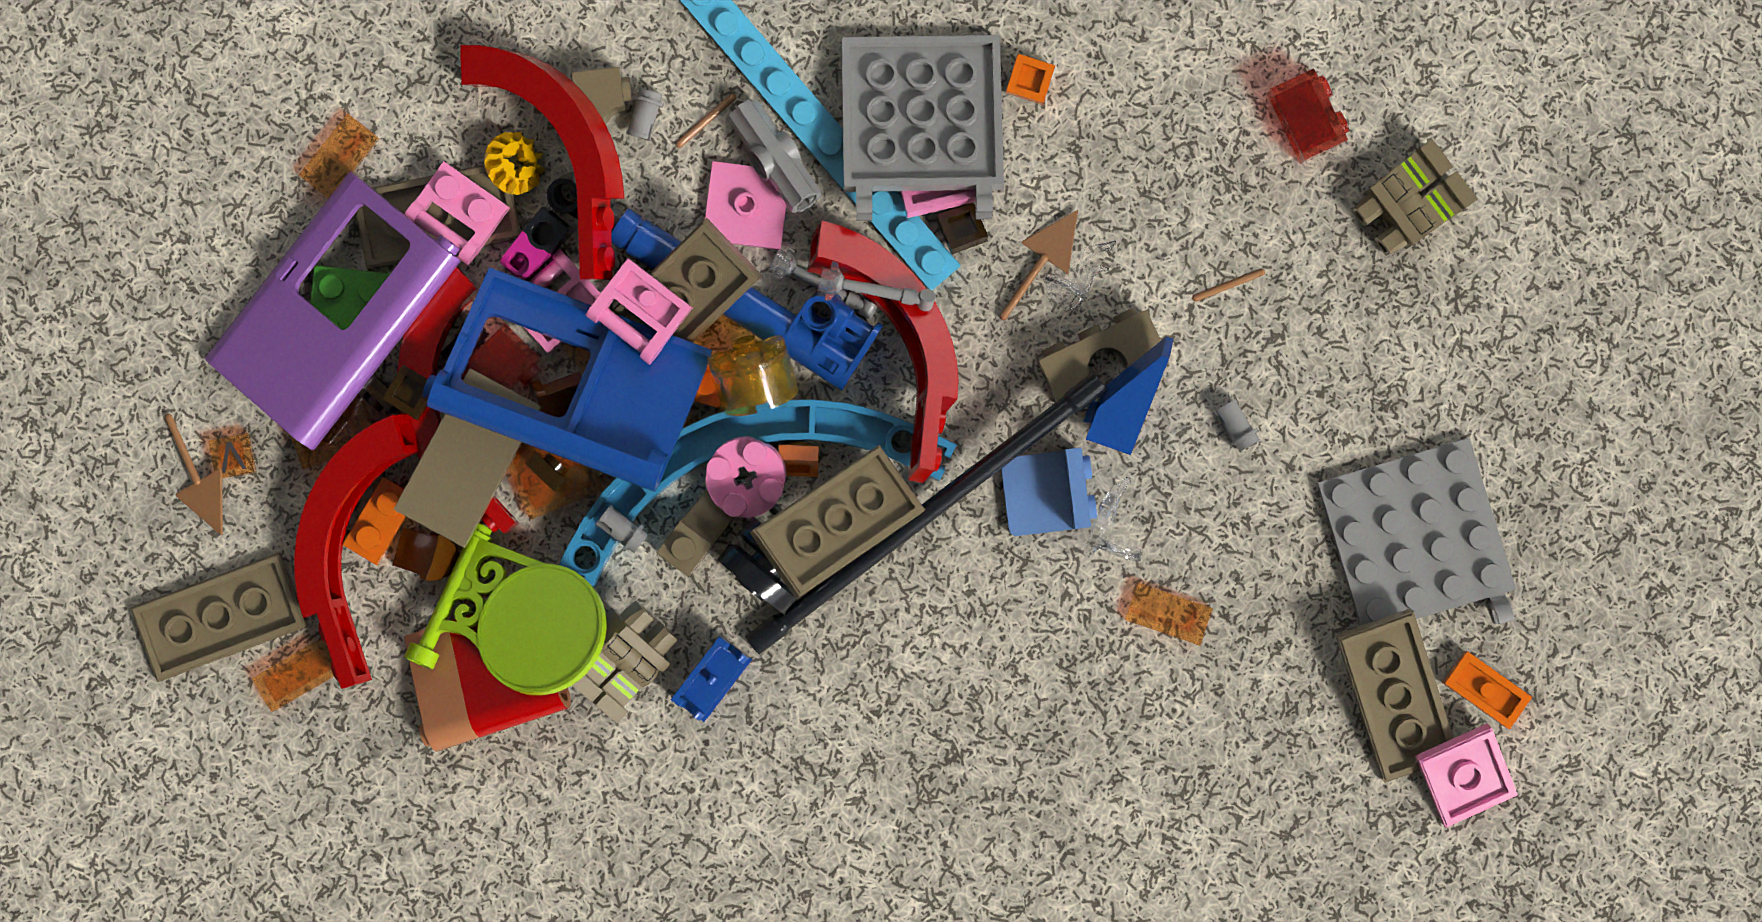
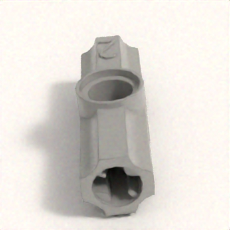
[728,99,821,213]

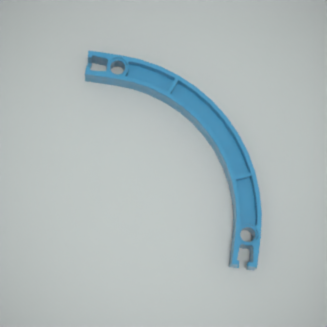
[559,399,957,588]

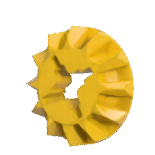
[484,132,545,195]

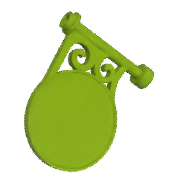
[404,524,607,695]

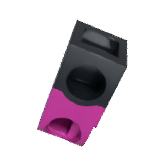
[500,207,575,281]

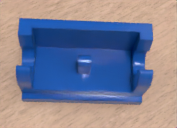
[671,635,752,722]

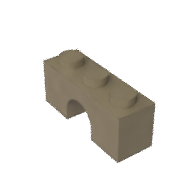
[1037,307,1161,403]

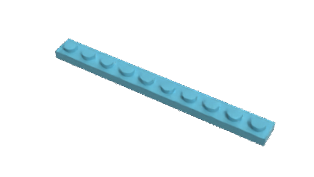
[679,0,961,291]

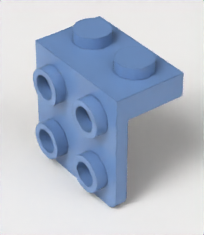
[1001,447,1097,536]

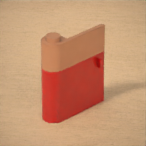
[404,613,571,752]

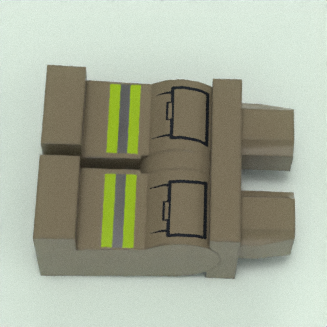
[1352,139,1478,256]
[572,601,678,723]

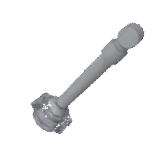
[768,245,878,320]
[818,261,936,311]

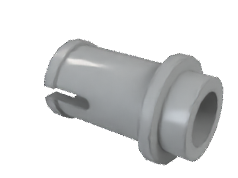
[626,88,664,141]
[1214,399,1260,452]
[595,505,648,553]

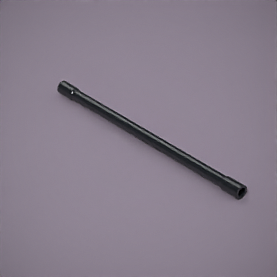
[745,371,1108,655]

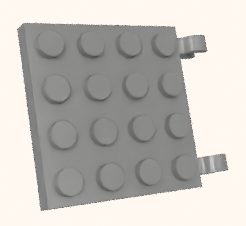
[842,35,1004,221]
[1317,437,1516,626]

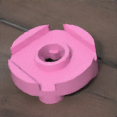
[705,436,787,518]

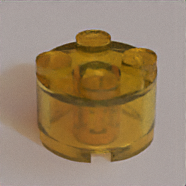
[707,335,798,416]

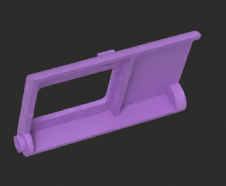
[205,171,461,450]

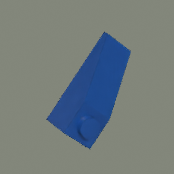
[1083,336,1174,455]

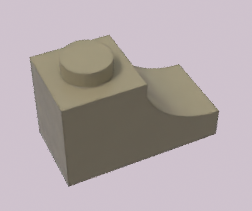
[572,67,632,124]
[656,490,735,577]

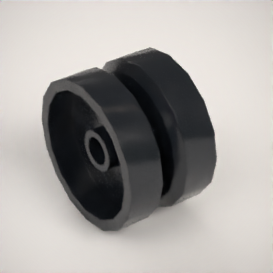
[717,516,796,614]

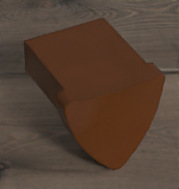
[528,371,582,418]
[392,527,460,581]

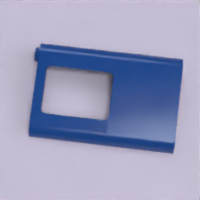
[423,267,712,492]

